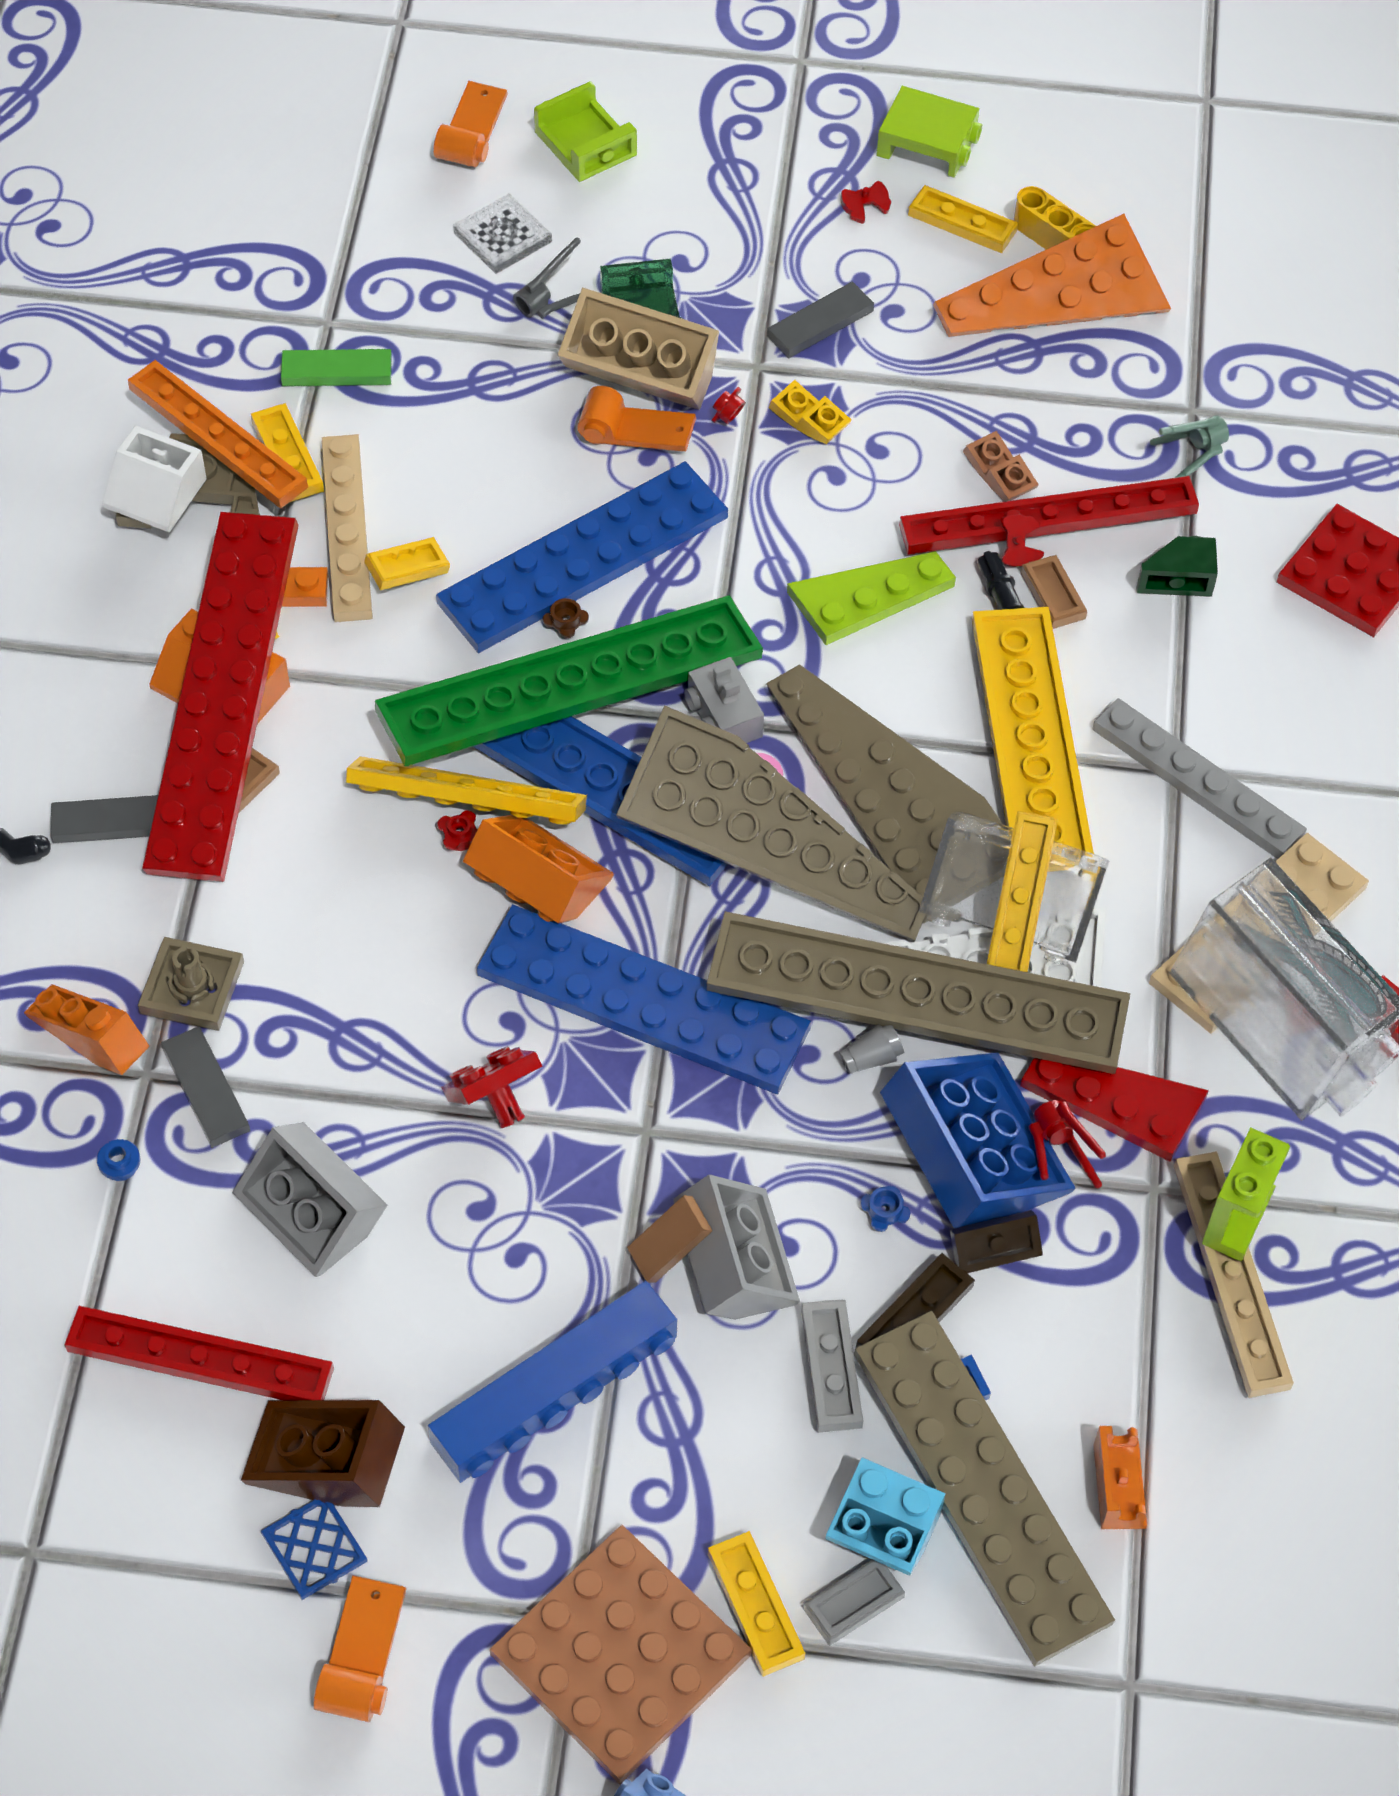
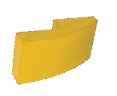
[768,380,852,444]

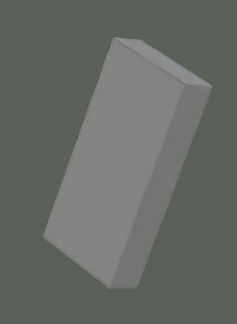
[803,1560,905,1646]

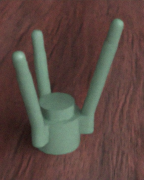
[1150,415,1229,478]

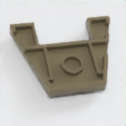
[116,433,260,529]

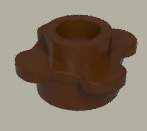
[543,598,589,638]

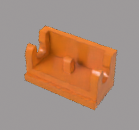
[1093,1426,1147,1529]

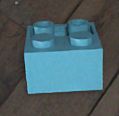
[825,1457,946,1576]

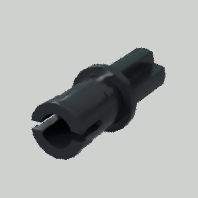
[978,551,1024,610]

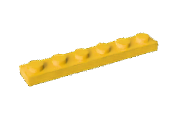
[346,756,587,824]

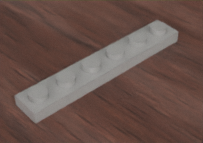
[1093,698,1307,859]

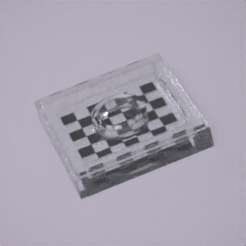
[453,193,552,274]

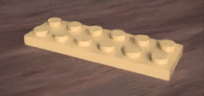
[1149,833,1369,1034]

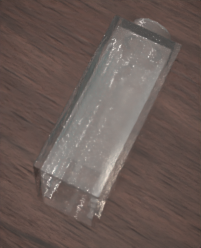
[1169,857,1399,1121]

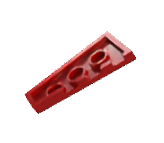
[1020,1058,1209,1162]

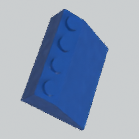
[880,1052,1076,1228]

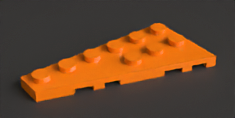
[933,214,1171,337]

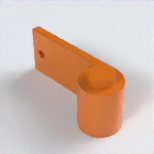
[434,81,508,168]
[578,386,696,452]
[314,1575,407,1722]

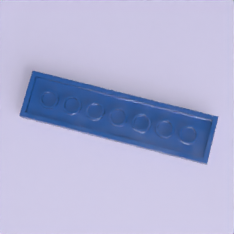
[436,461,728,654]
[473,716,728,887]
[477,904,811,1095]

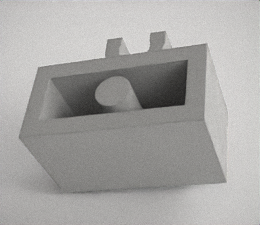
[684,657,764,743]

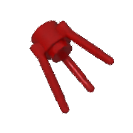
[1028,1100,1106,1189]

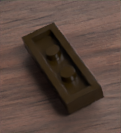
[856,1253,975,1348]

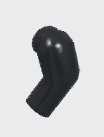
[0,828,51,865]

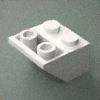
[102,425,207,532]

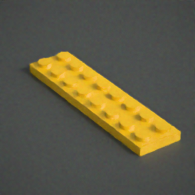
[972,607,1096,874]

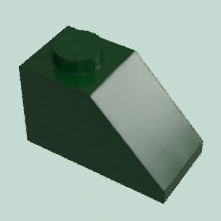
[1136,536,1218,597]

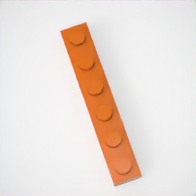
[128,360,308,509]

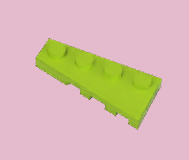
[787,551,956,645]

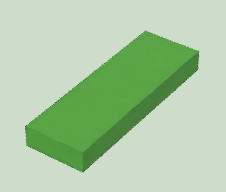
[281,349,392,386]

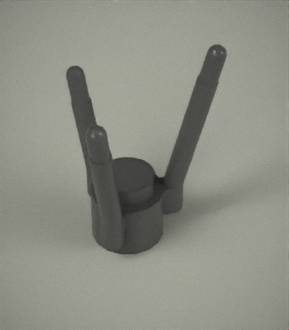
[513,237,581,319]

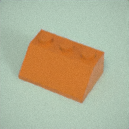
[149,608,290,724]
[463,815,614,923]

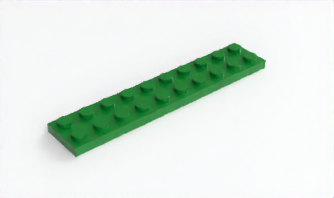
[375,595,763,767]

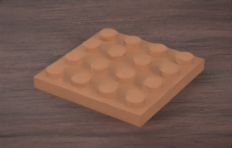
[490,1525,752,1785]

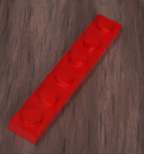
[65,1305,334,1401]

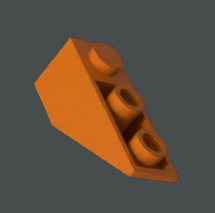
[24,984,149,1075]

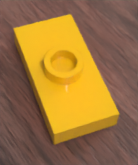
[364,537,450,591]

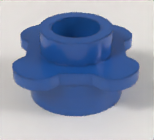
[861,1186,911,1232]

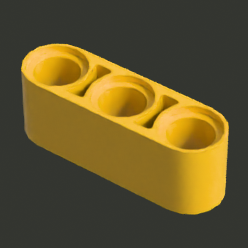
[1014,186,1096,249]

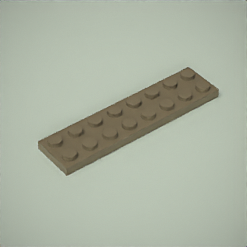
[854,1311,1115,1667]

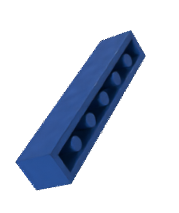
[428,1280,677,1483]

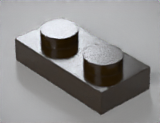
[950,1210,1043,1273]

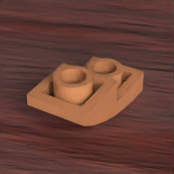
[963,431,1039,502]

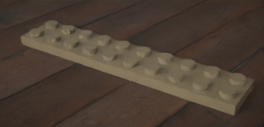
[707,911,1131,1074]

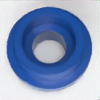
[97,1139,141,1181]

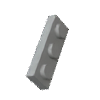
[801,1300,863,1433]

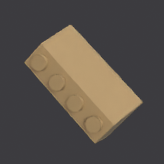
[558,287,719,410]

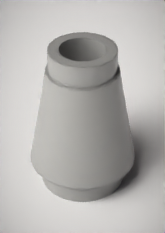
[839,1024,904,1074]

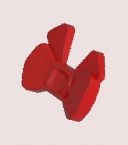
[841,181,891,224]
[1000,514,1044,567]

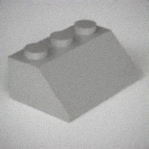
[232,1122,388,1277]
[673,1175,800,1320]

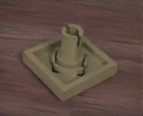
[138,937,244,1031]

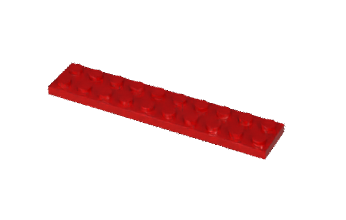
[143,512,299,882]

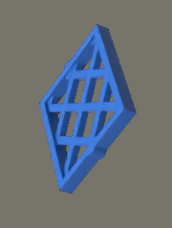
[261,1499,368,1600]

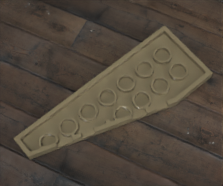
[766,664,1012,924]
[617,705,931,942]

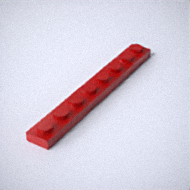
[899,476,1199,555]

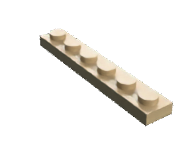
[322,434,373,622]
[1174,1151,1294,1398]

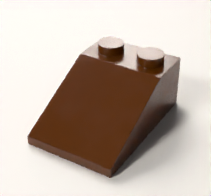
[241,1400,405,1507]

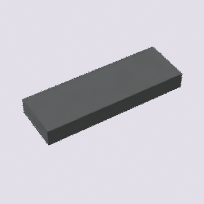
[767,281,874,358]
[51,795,158,844]
[161,1026,250,1148]

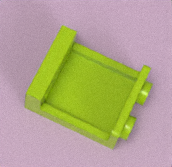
[534,81,637,182]
[876,85,983,178]
[1202,1127,1290,1262]

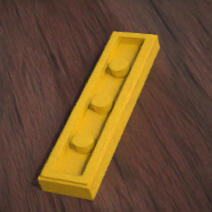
[987,811,1058,972]

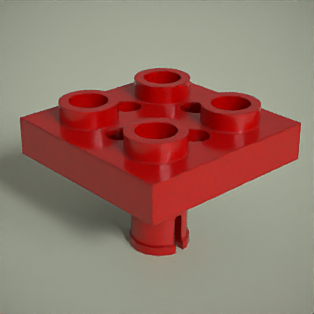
[441,1046,543,1128]

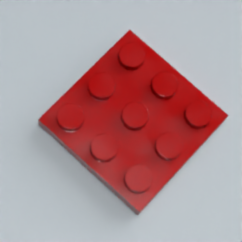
[1276,504,1399,638]

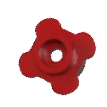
[711,387,746,425]
[437,810,478,851]

